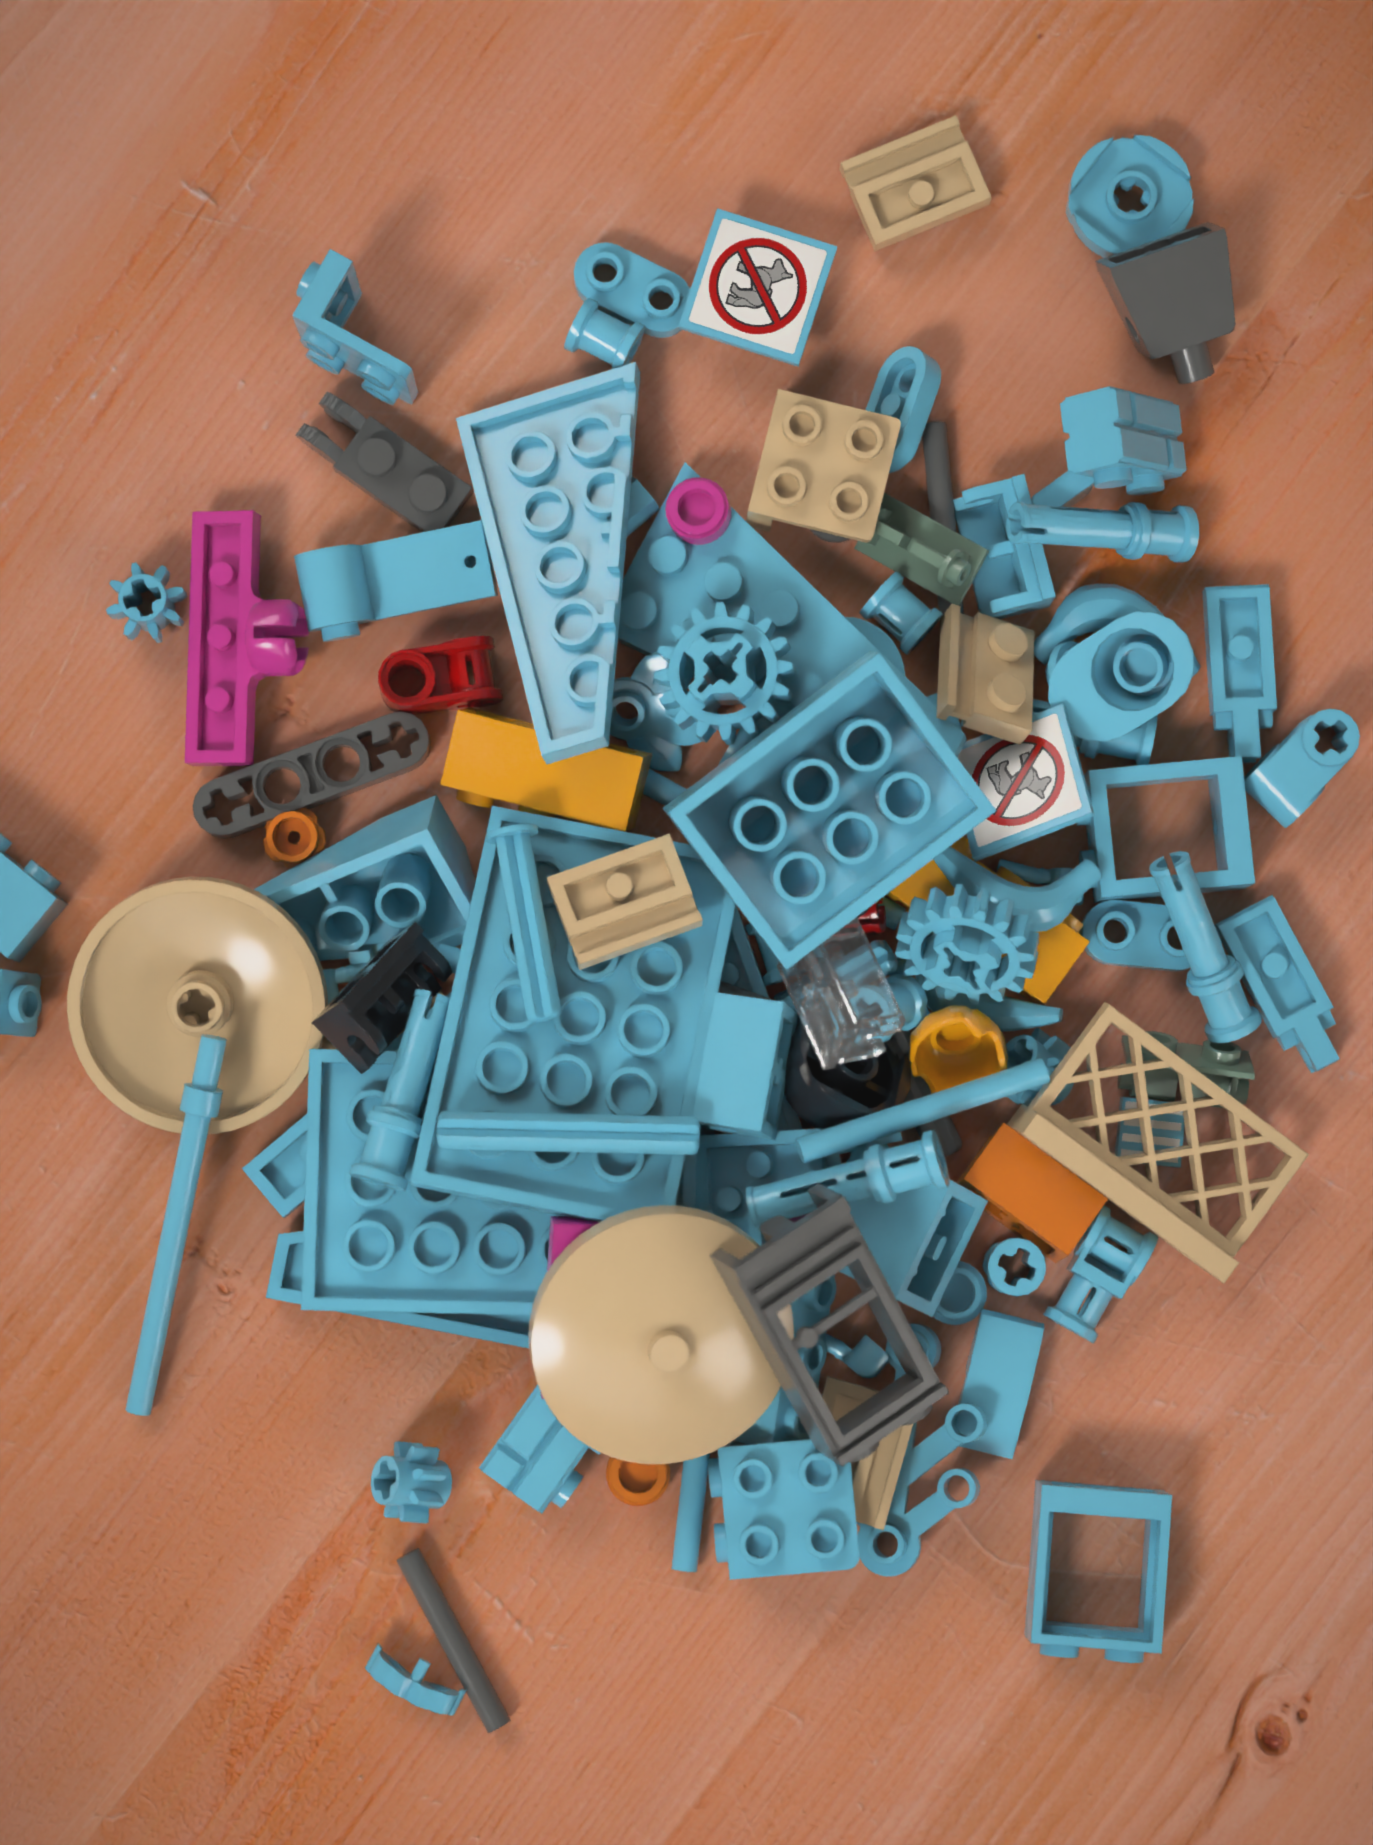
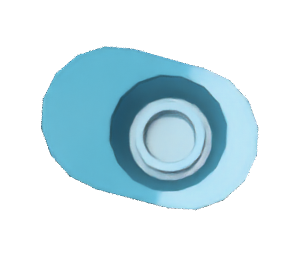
[1048,612,1194,741]

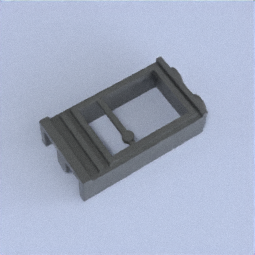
[710,1184,949,1467]

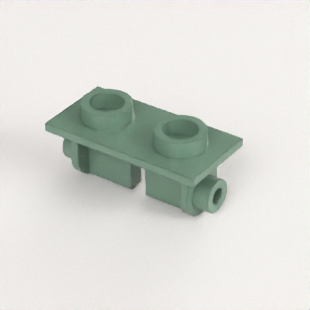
[854,493,989,606]
[1117,1031,1255,1108]

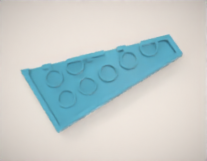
[456,362,641,764]

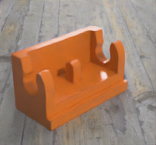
[956,1122,1108,1263]

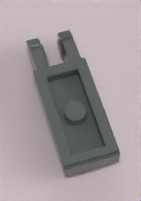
[296,391,473,532]

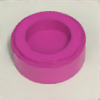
[665,477,731,545]

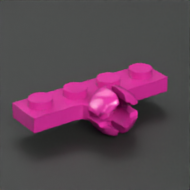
[185,510,309,766]

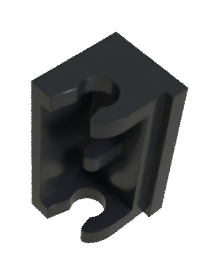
[312,922,452,1074]

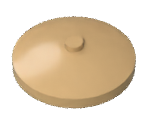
[67,877,328,1134]
[528,1205,794,1464]

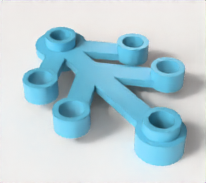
[857,1324,987,1577]

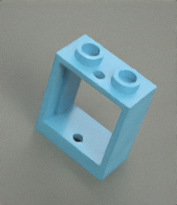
[1076,756,1255,903]
[1024,1480,1172,1663]

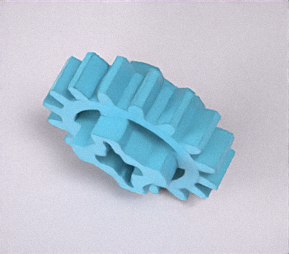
[654,602,797,745]
[895,884,1040,1005]

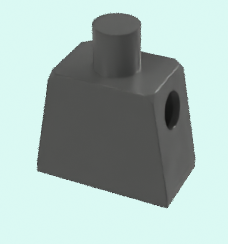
[1095,222,1236,384]

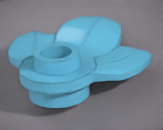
[610,652,719,771]

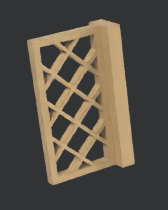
[1007,1002,1309,1283]

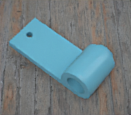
[294,520,498,642]

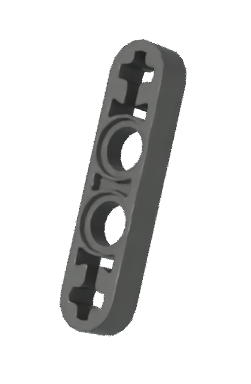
[193,711,431,839]

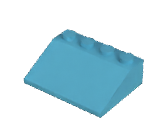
[663,651,996,970]

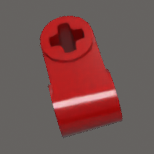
[378,636,504,715]

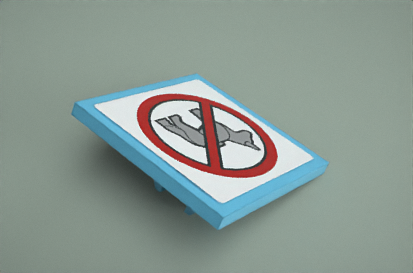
[678,208,838,367]
[958,704,1095,861]

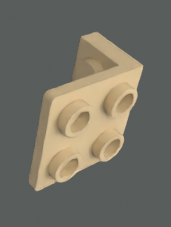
[746,389,901,543]

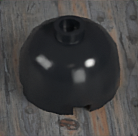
[784,1002,911,1129]

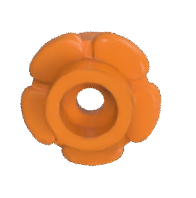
[263,808,326,869]

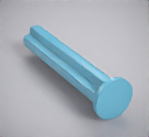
[486,824,561,1022]

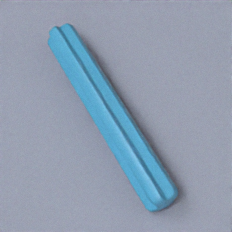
[437,1111,700,1155]

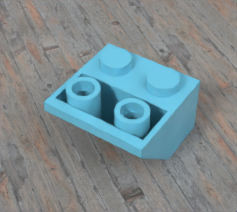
[839,1141,988,1317]

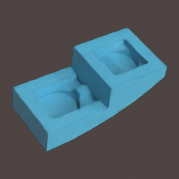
[956,1309,1044,1459]

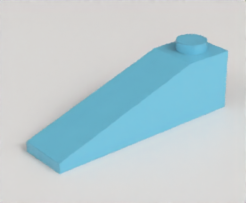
[254,795,475,964]

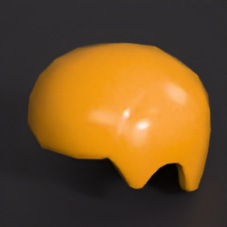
[910,1006,1008,1094]

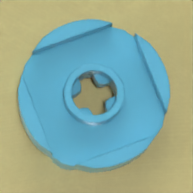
[1066,135,1194,258]

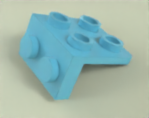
[292,249,418,405]
[708,1439,860,1580]

